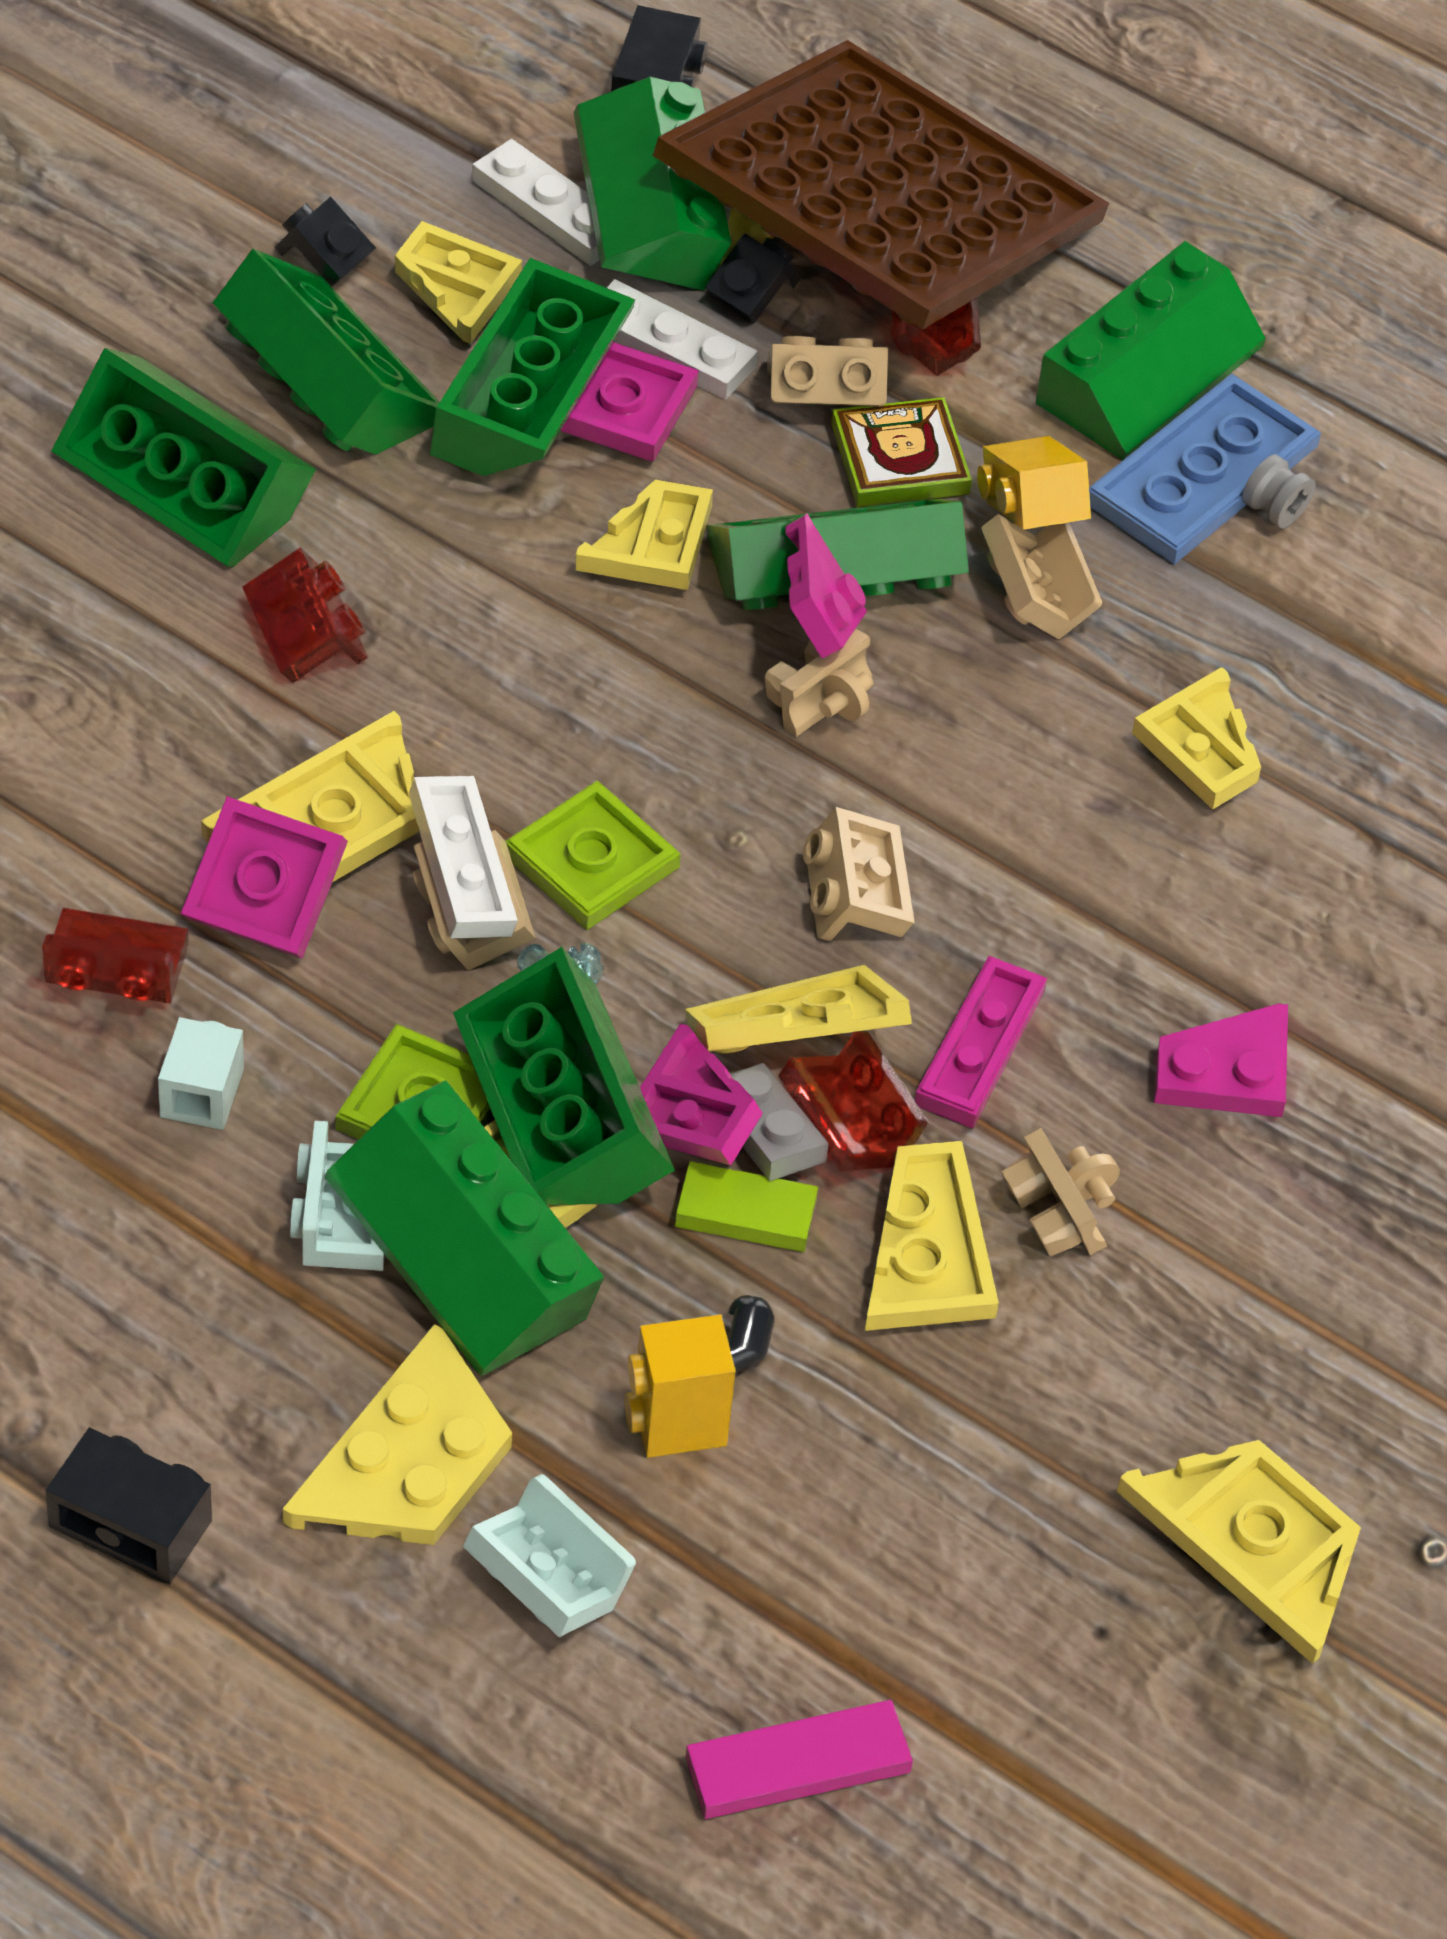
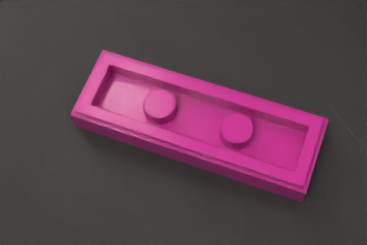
[914,956,1047,1129]
[685,1699,913,1819]

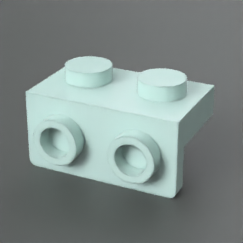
[290,1121,385,1271]
[463,1474,636,1637]

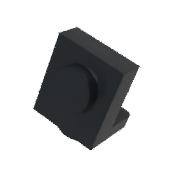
[274,197,376,287]
[705,233,801,323]

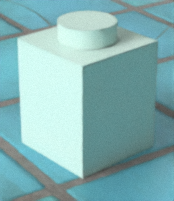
[158,1017,244,1130]

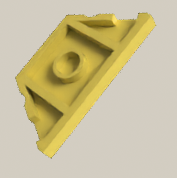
[201,711,420,882]
[283,1324,512,1545]
[1117,1440,1361,1664]

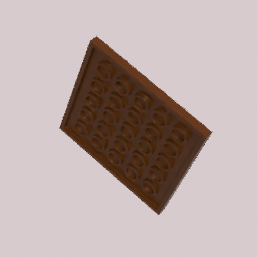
[652,40,1109,329]

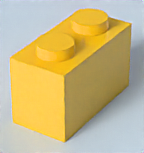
[977,436,1091,530]
[624,1314,736,1458]

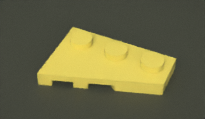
[685,965,912,1054]
[865,1141,999,1331]

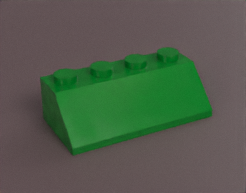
[573,77,731,291]
[1035,241,1266,461]
[212,248,440,455]
[430,258,635,476]
[51,348,316,567]
[706,499,969,610]
[453,947,675,1205]
[325,1080,604,1376]

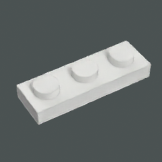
[472,139,600,266]
[607,279,758,400]
[409,776,518,939]

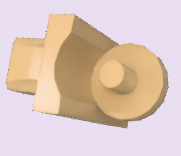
[765,629,874,737]
[1001,1128,1120,1257]

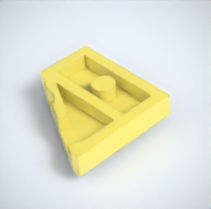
[395,221,522,344]
[576,480,713,590]
[1132,667,1261,810]

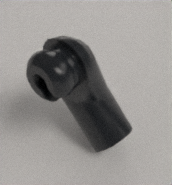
[728,1295,775,1373]

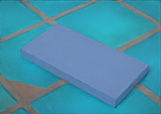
[1089,373,1321,565]

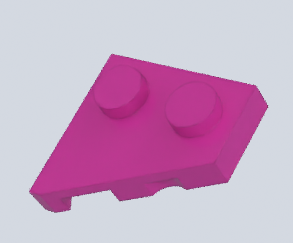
[785,514,867,659]
[1154,1003,1288,1117]
[640,1023,763,1166]

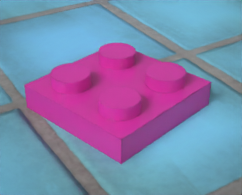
[560,342,699,462]
[181,796,348,959]

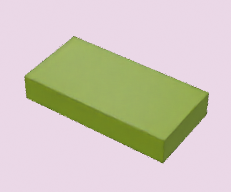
[675,1161,818,1252]

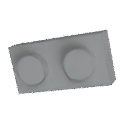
[730,1063,828,1181]

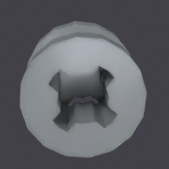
[1242,454,1316,528]

